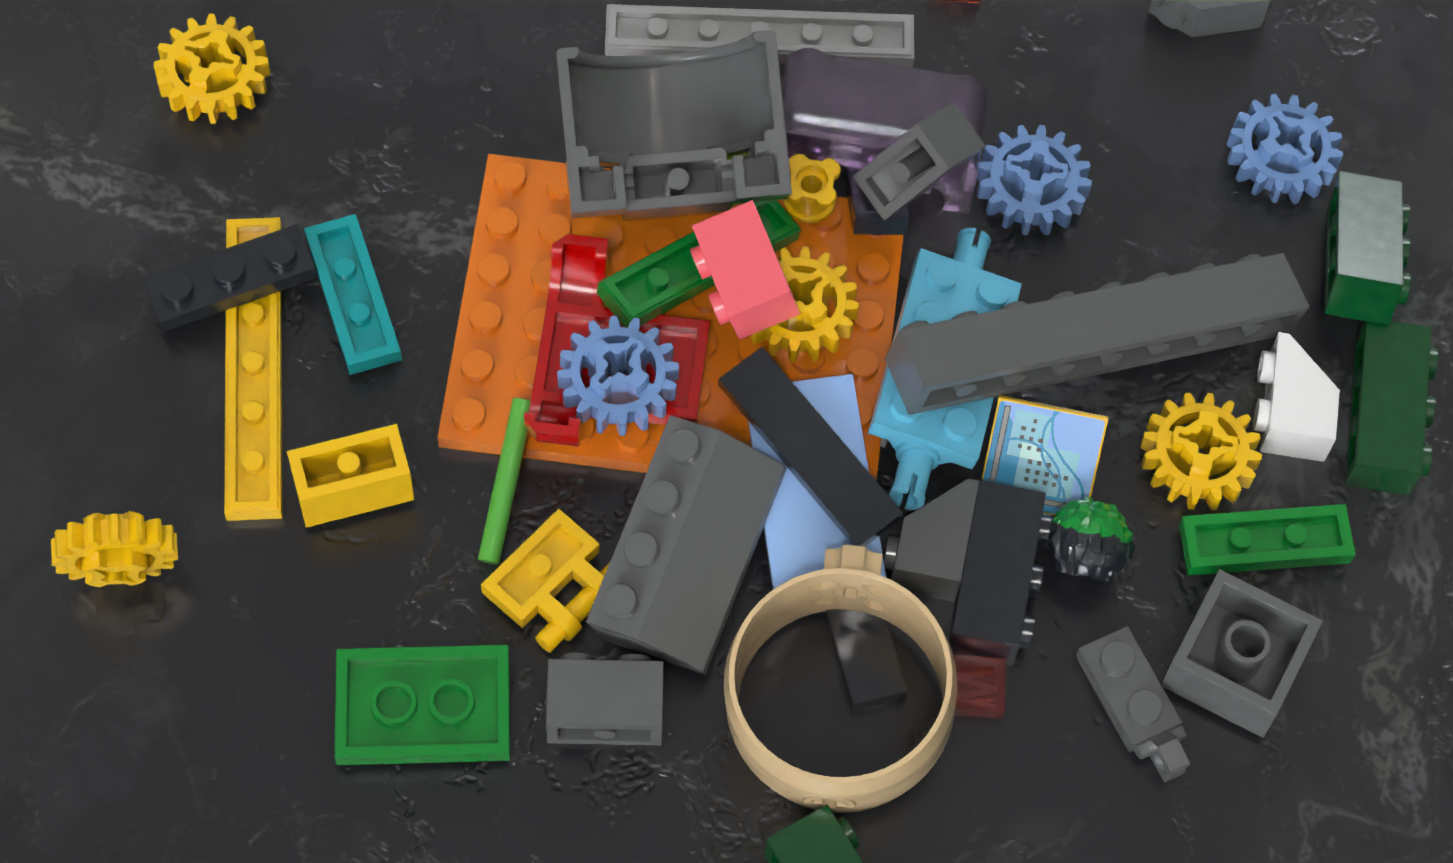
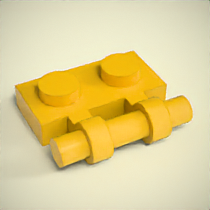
[481,509,610,653]

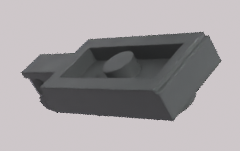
[1076,626,1190,783]

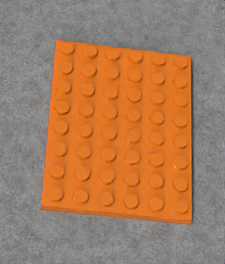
[437,154,904,480]

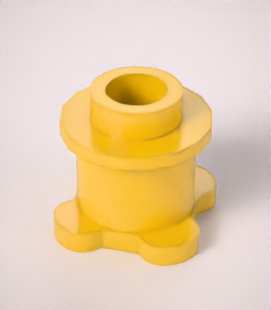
[783,154,841,223]

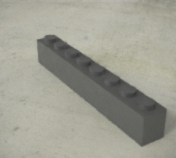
[885,253,1310,415]

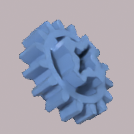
[1226,94,1343,204]
[976,125,1092,236]
[557,316,679,436]

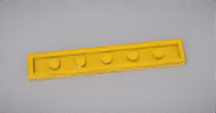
[224,217,283,521]

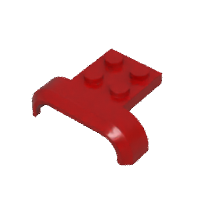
[524,234,710,447]

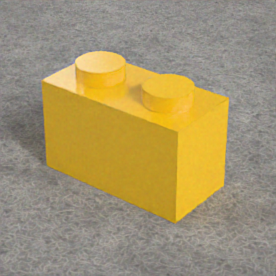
[287,424,414,528]

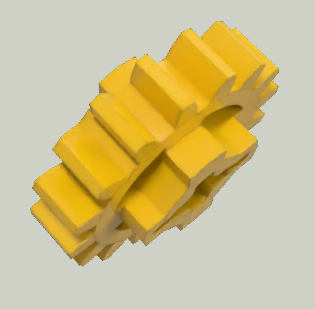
[154,14,270,124]
[751,246,859,363]
[1140,393,1262,510]
[51,511,178,587]

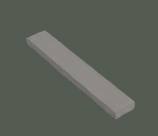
[605,4,914,68]

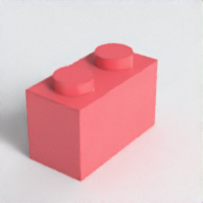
[690,200,800,340]

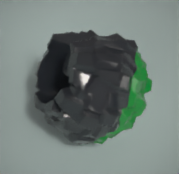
[1049,496,1136,582]

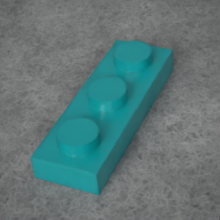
[304,214,402,375]

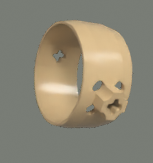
[724,545,957,813]

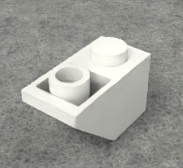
[1253,332,1340,462]

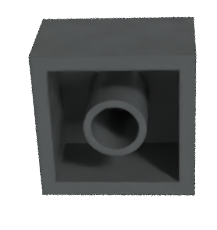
[1161,569,1323,738]

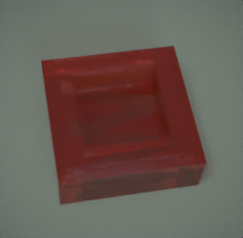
[953,655,1006,719]

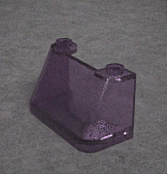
[780,48,989,214]

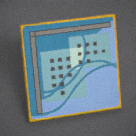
[981,395,1108,516]

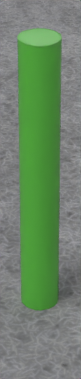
[477,398,530,565]

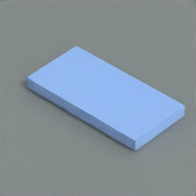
[747,374,886,590]

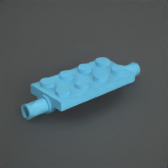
[868,228,1022,510]

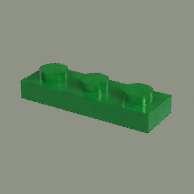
[1179,504,1356,576]

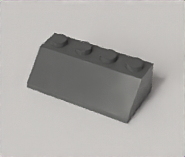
[586,415,787,675]

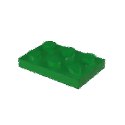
[335,645,510,765]

